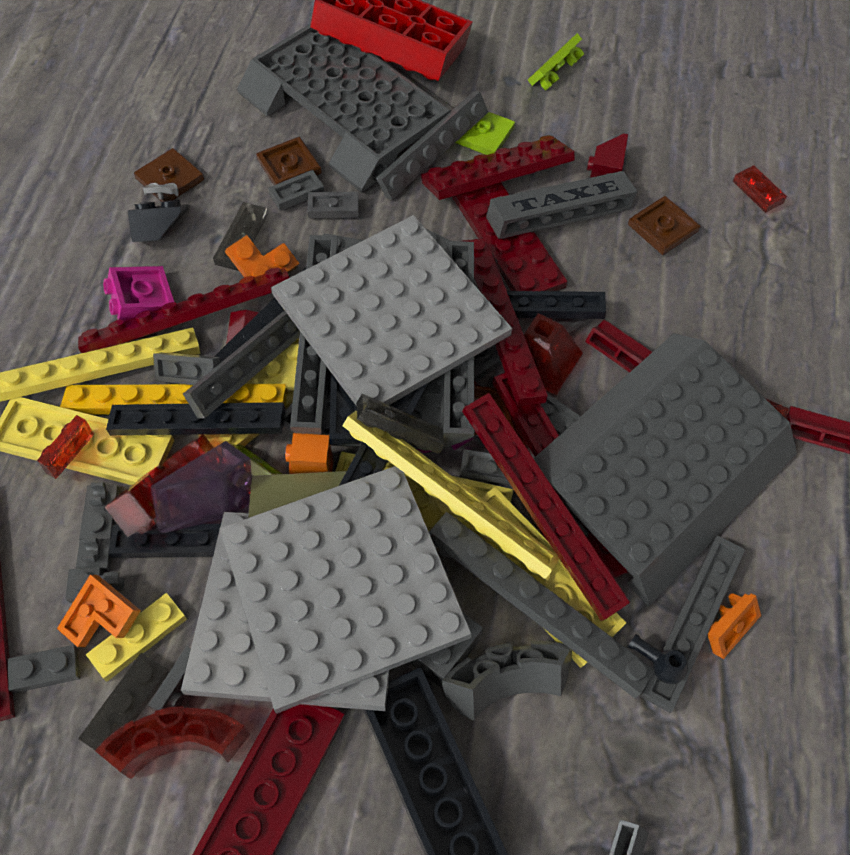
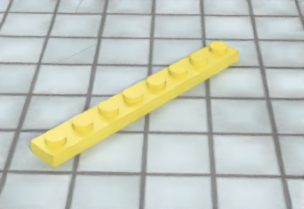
[0,327,201,402]
[342,408,559,579]

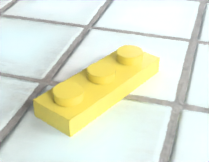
[86,593,187,682]

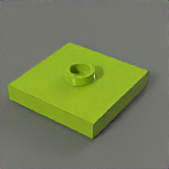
[455,112,515,155]

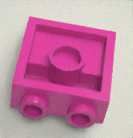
[103,266,174,321]

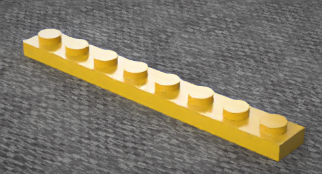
[60,384,288,414]

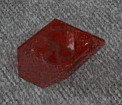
[524,313,583,395]

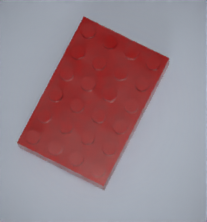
[310,0,473,81]

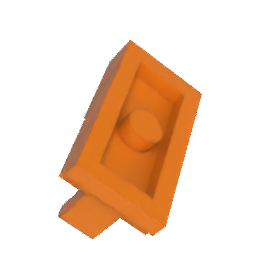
[707,593,761,659]

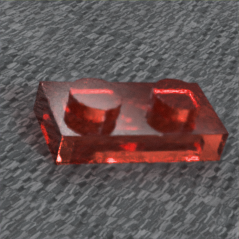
[733,165,787,213]
[37,415,94,479]

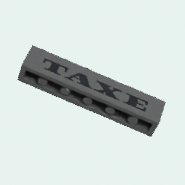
[486,171,638,239]

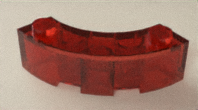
[105,435,224,537]
[95,706,250,779]

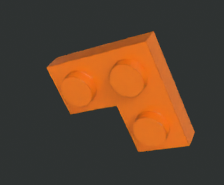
[225,235,299,277]
[57,574,141,647]

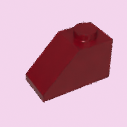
[587,133,628,178]

